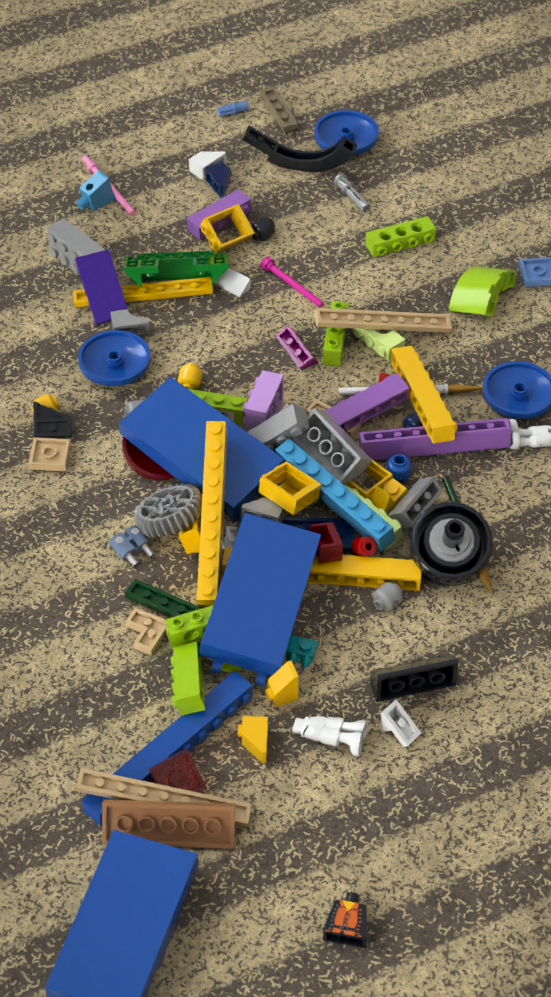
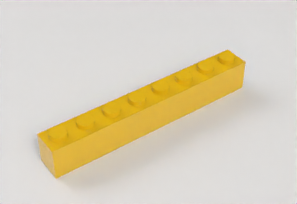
[391,346,457,444]

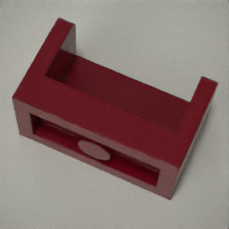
[310,522,343,563]

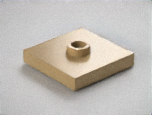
[28,438,71,471]

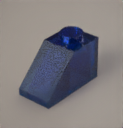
[205,162,232,198]

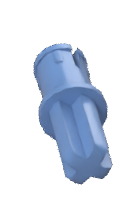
[217,101,249,117]

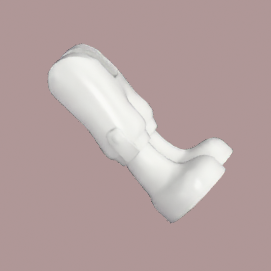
[508,419,551,450]

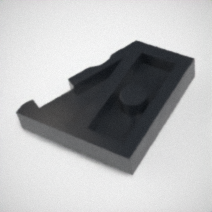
[33,402,72,438]

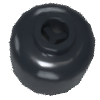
[251,217,275,242]

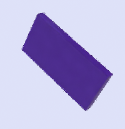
[75,249,129,325]

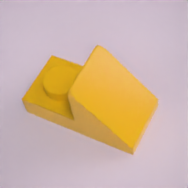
[371,478,408,514]

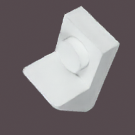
[381,700,421,747]

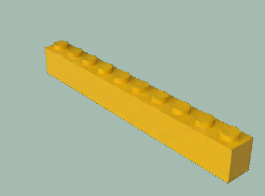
[197,421,228,608]
[222,547,421,591]

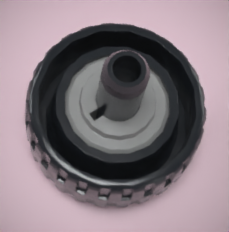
[409,502,493,587]

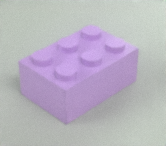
[243,370,284,432]

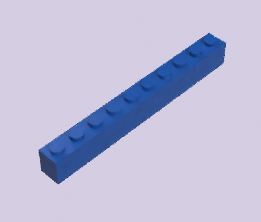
[82,671,253,826]

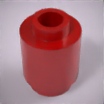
[351,537,377,556]

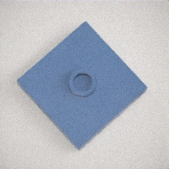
[518,257,551,287]

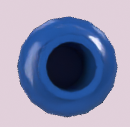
[387,454,411,482]

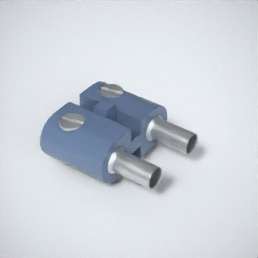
[109,525,155,568]

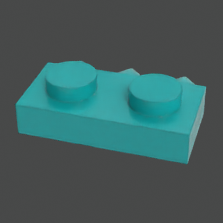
[285,635,318,668]

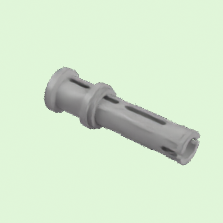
[334,173,371,213]

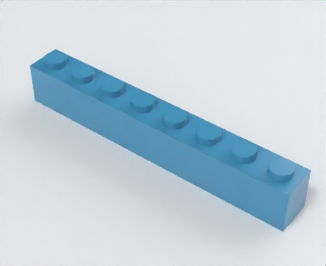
[275,438,395,552]

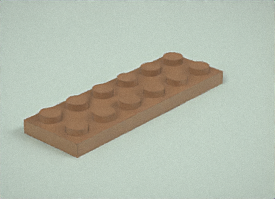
[102,799,235,849]

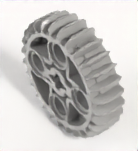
[134,483,202,538]

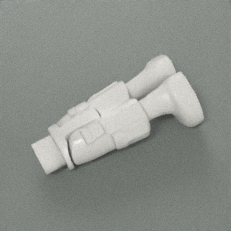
[292,716,368,757]

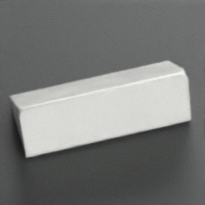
[213,268,251,297]

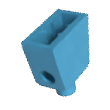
[76,170,115,211]

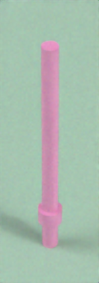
[82,155,136,216]

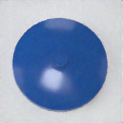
[314,110,379,155]
[78,330,151,386]
[483,361,551,419]

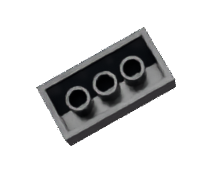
[370,655,458,702]

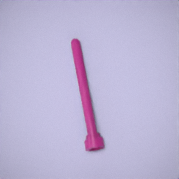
[260,256,323,307]

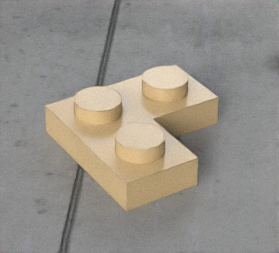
[125,608,166,655]

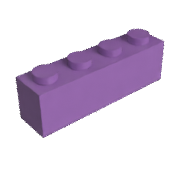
[187,189,251,240]

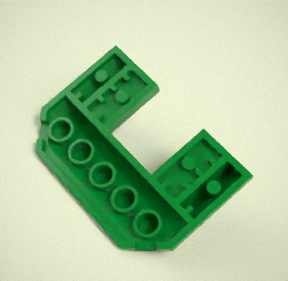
[123,251,229,288]

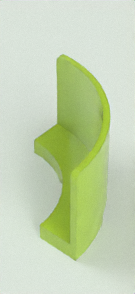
[449,266,517,317]

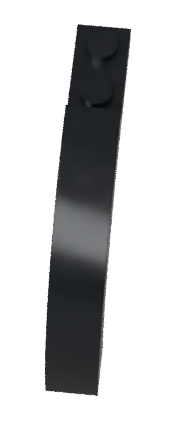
[242,125,357,173]

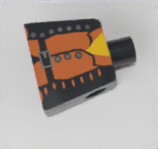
[323,892,367,948]

